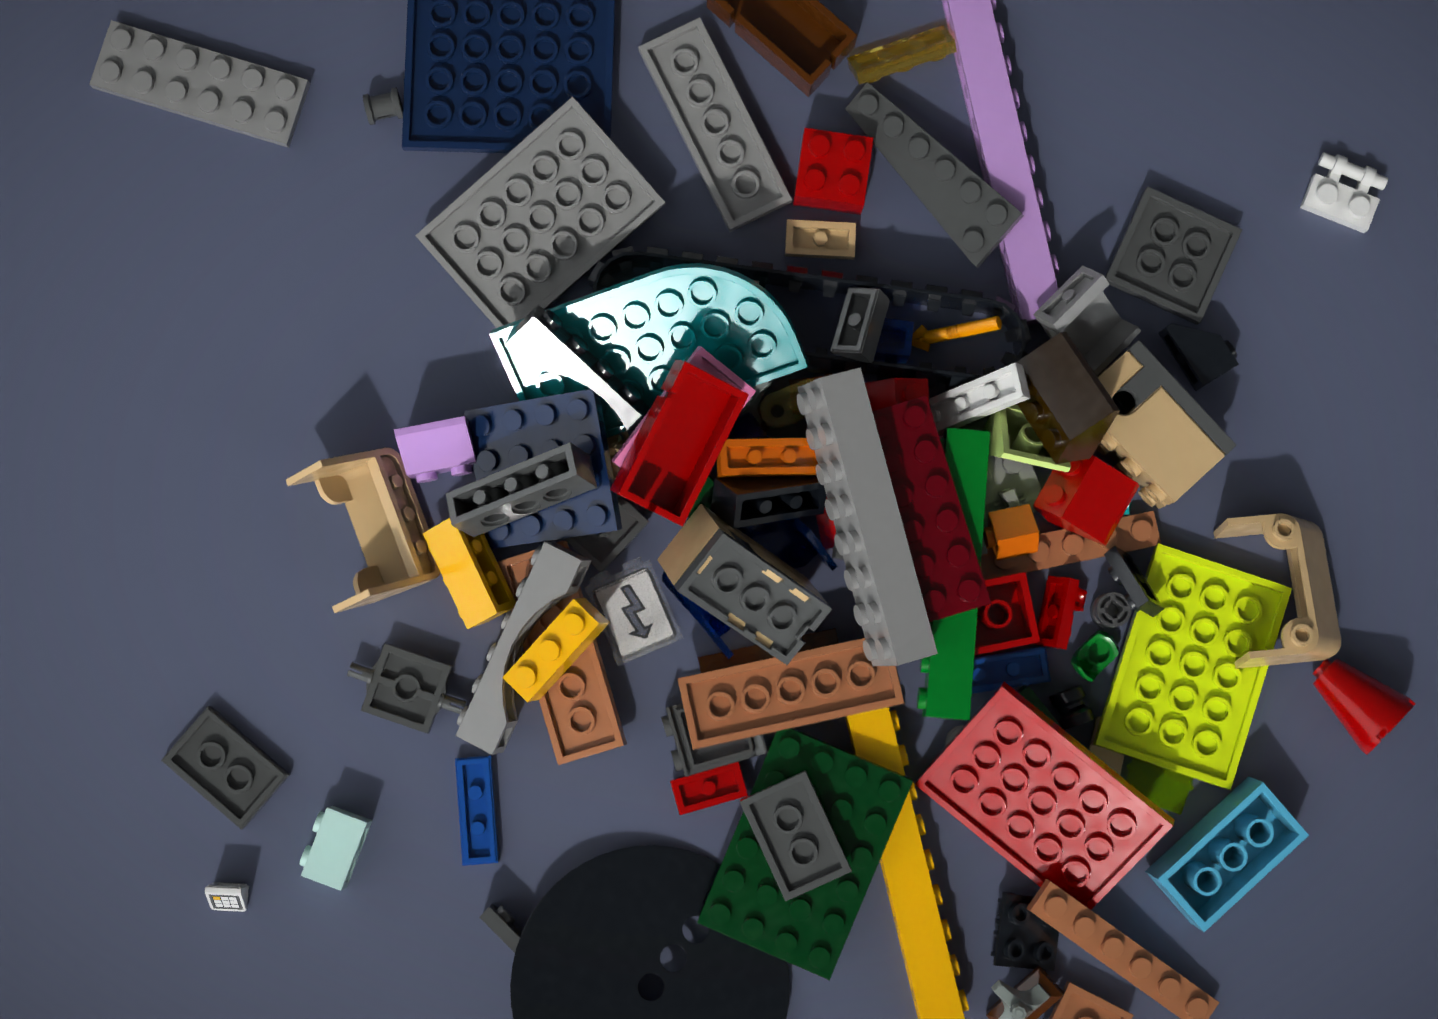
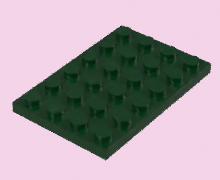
[697,728,913,980]

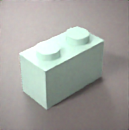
[299,806,373,891]

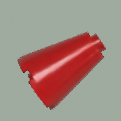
[1312,658,1416,755]

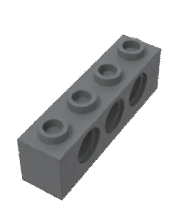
[446,442,597,537]

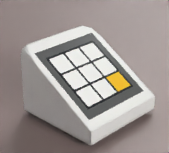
[205,882,249,912]

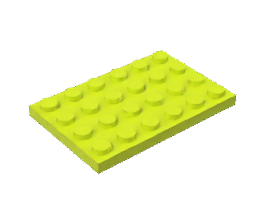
[1093,543,1292,790]

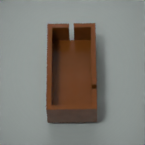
[707,0,857,97]

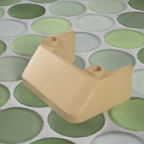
[286,448,441,613]
[1213,513,1341,669]

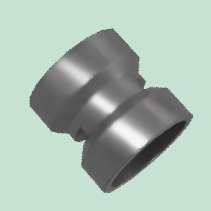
[1090,592,1132,628]

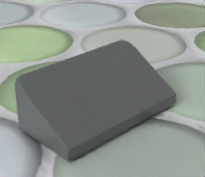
[830,287,889,363]

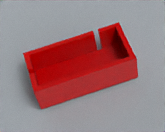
[610,359,749,527]

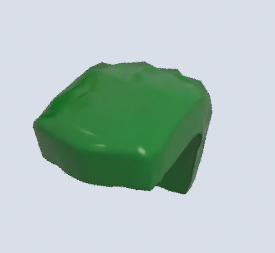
[1071,630,1119,682]

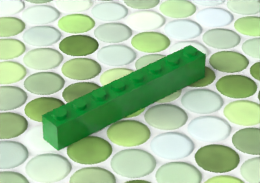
[917,428,990,721]

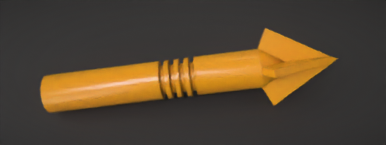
[904,316,1002,352]

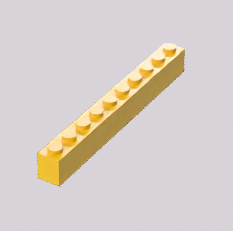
[845,707,969,1019]

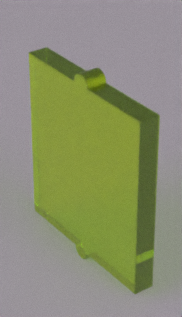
[1126,758,1194,815]

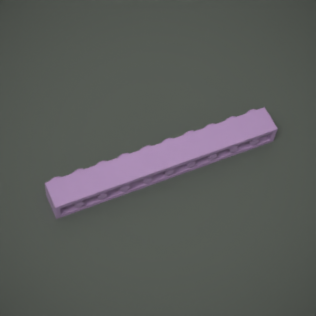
[941,0,1059,325]

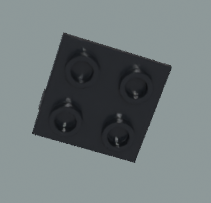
[991,891,1059,971]

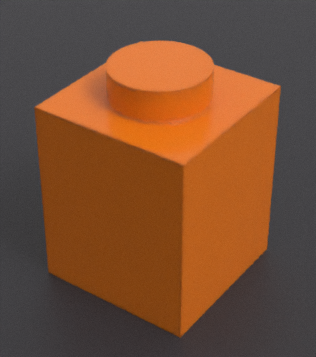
[983,504,1039,561]

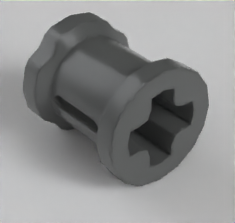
[363,87,403,125]

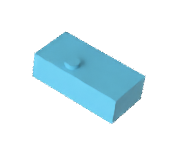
[1145,776,1309,932]

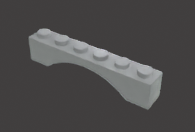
[455,542,592,755]

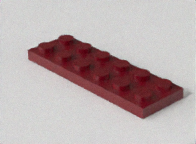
[872,396,991,622]

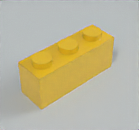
[422,518,516,629]
[502,598,610,703]

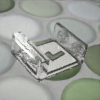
[584,557,683,666]

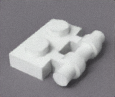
[1300,152,1388,233]

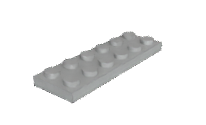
[638,17,792,232]
[89,20,310,148]

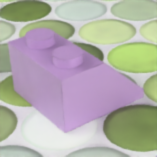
[394,416,476,483]

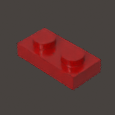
[670,762,748,815]

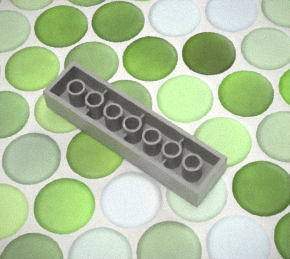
[797,367,938,666]

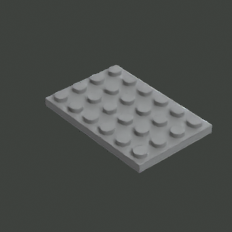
[415,96,666,328]

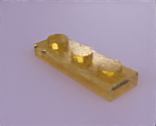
[847,25,957,85]

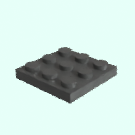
[1105,186,1242,325]

